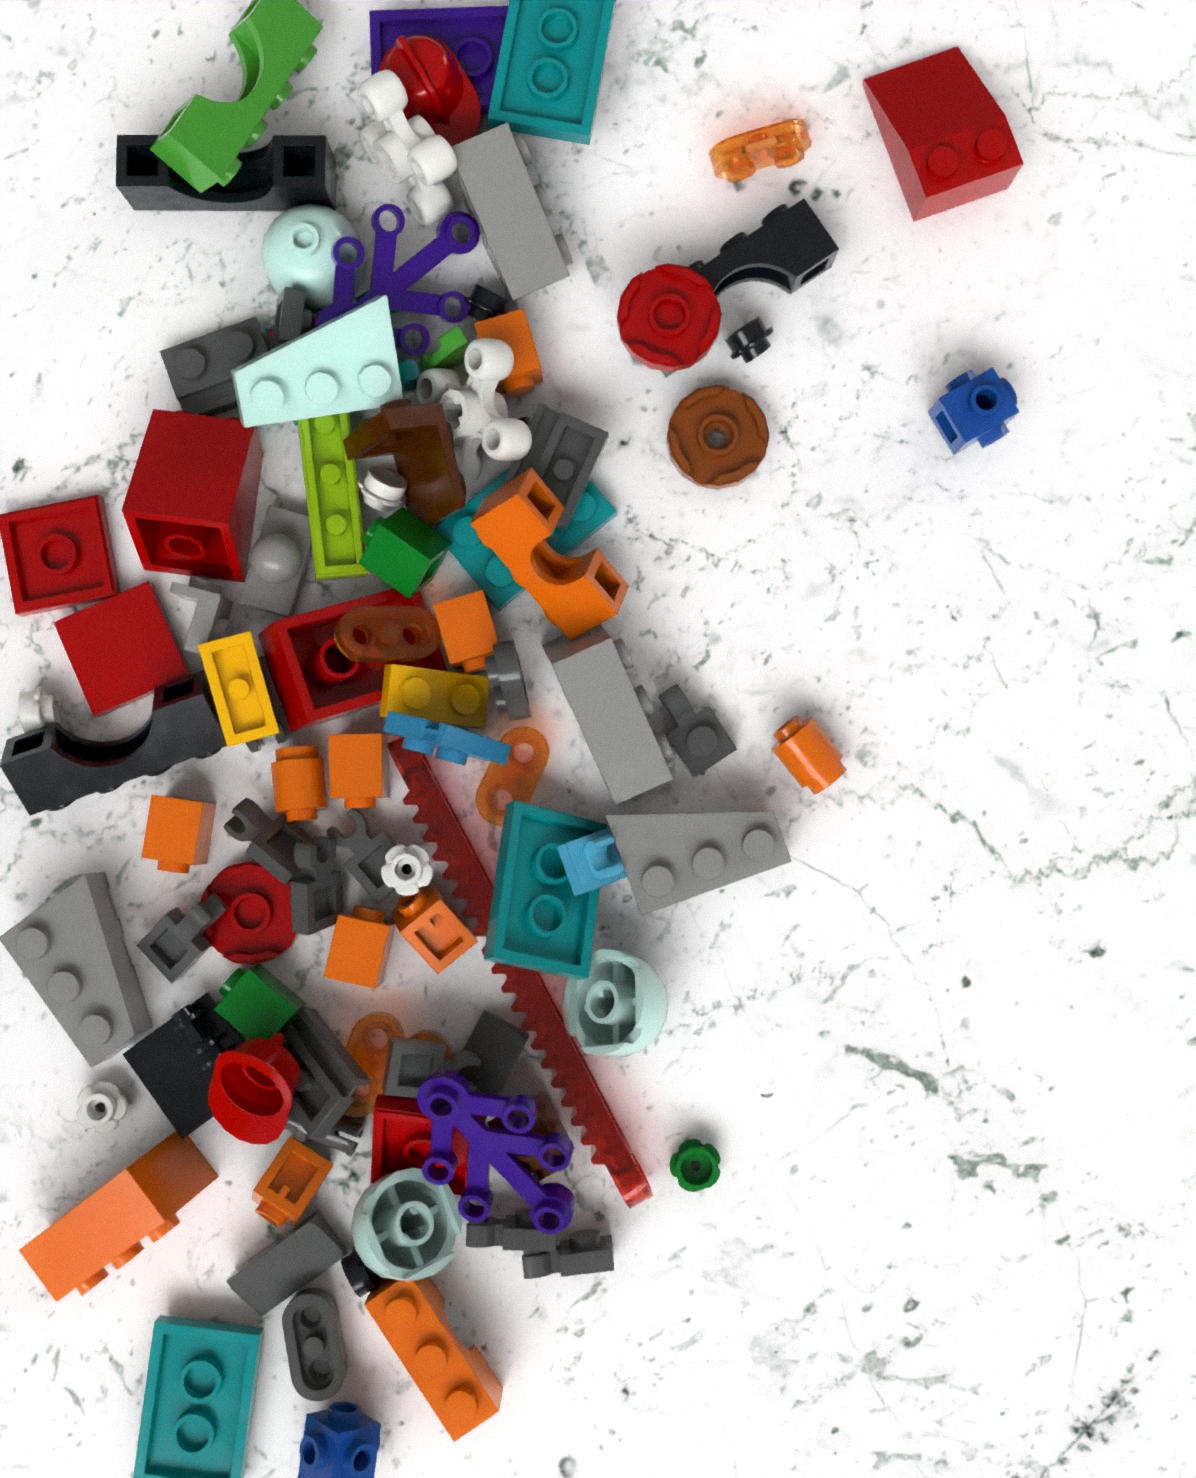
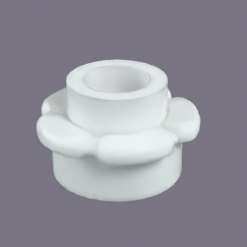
[358,466,408,512]
[19,686,60,733]
[381,844,434,896]
[76,1081,128,1133]

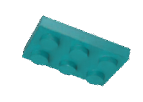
[487,0,616,145]
[435,469,617,611]
[483,800,607,980]
[133,1315,264,1478]

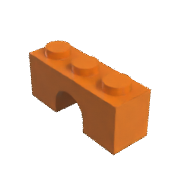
[470,467,629,640]
[364,1277,503,1442]

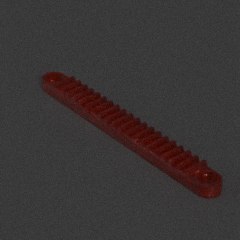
[387,737,654,1208]

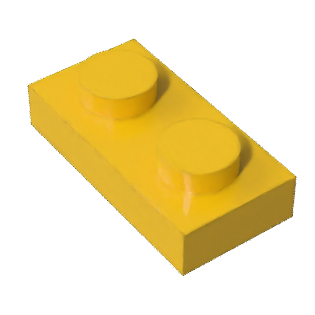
[198,631,280,747]
[380,664,489,728]

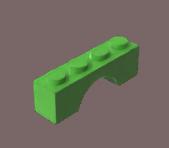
[150,0,323,193]

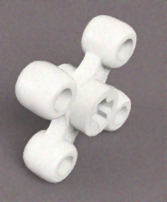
[358,70,457,226]
[416,338,532,486]

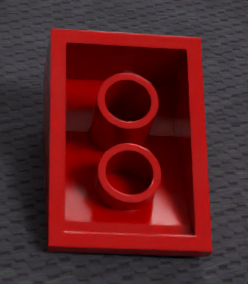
[862,46,1024,222]
[258,589,447,733]

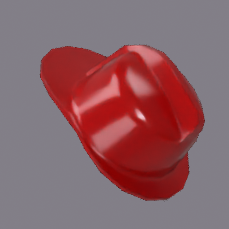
[379,35,481,147]
[208,1032,300,1144]

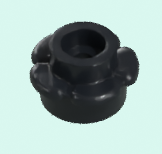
[464,284,512,321]
[725,317,773,363]
[341,1246,383,1297]

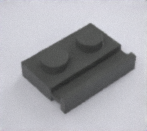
[160,316,270,416]
[501,402,609,532]
[282,1007,370,1139]

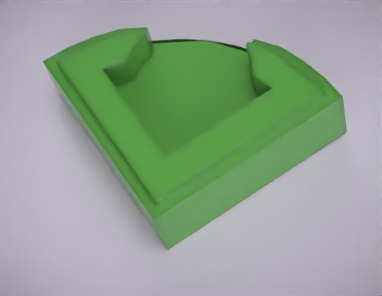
[419,326,469,371]

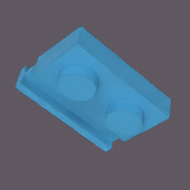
[383,711,512,766]

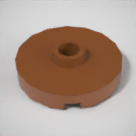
[666,385,769,490]

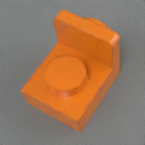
[391,881,478,974]
[252,1136,334,1228]

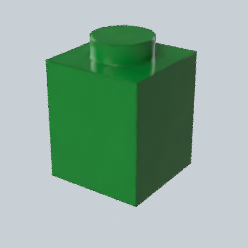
[359,507,453,599]
[214,964,307,1039]

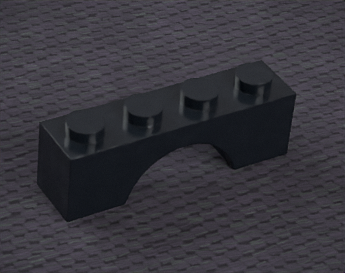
[116,135,336,211]
[661,198,839,378]
[0,670,227,816]

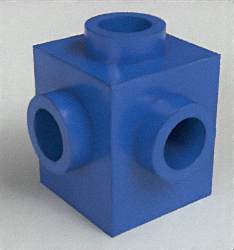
[928,367,1020,455]
[298,1402,381,1478]

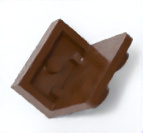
[343,399,466,527]

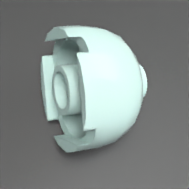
[261,204,367,312]
[562,949,669,1058]
[351,1168,462,1282]

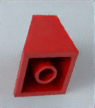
[122,409,263,582]

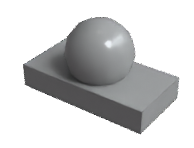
[239,505,312,618]

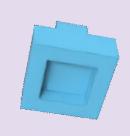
[557,828,627,896]

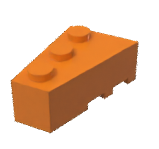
[19,1131,219,1302]

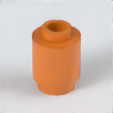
[771,715,847,794]
[271,746,328,822]

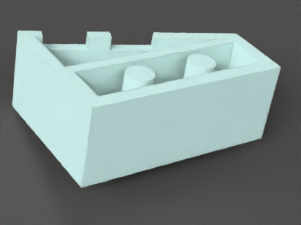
[231,295,404,428]

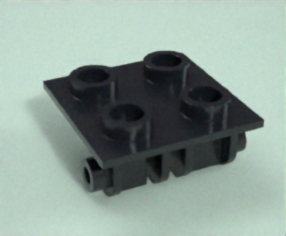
[123,992,243,1139]

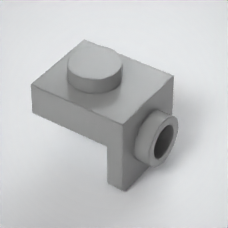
[169,577,233,656]

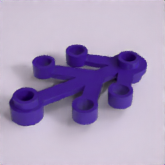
[314,204,480,355]
[417,1070,575,1234]

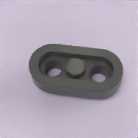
[484,639,531,721]
[282,1288,347,1401]

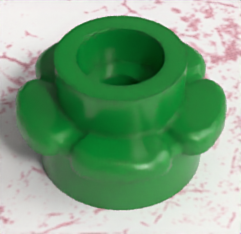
[669,1139,721,1192]

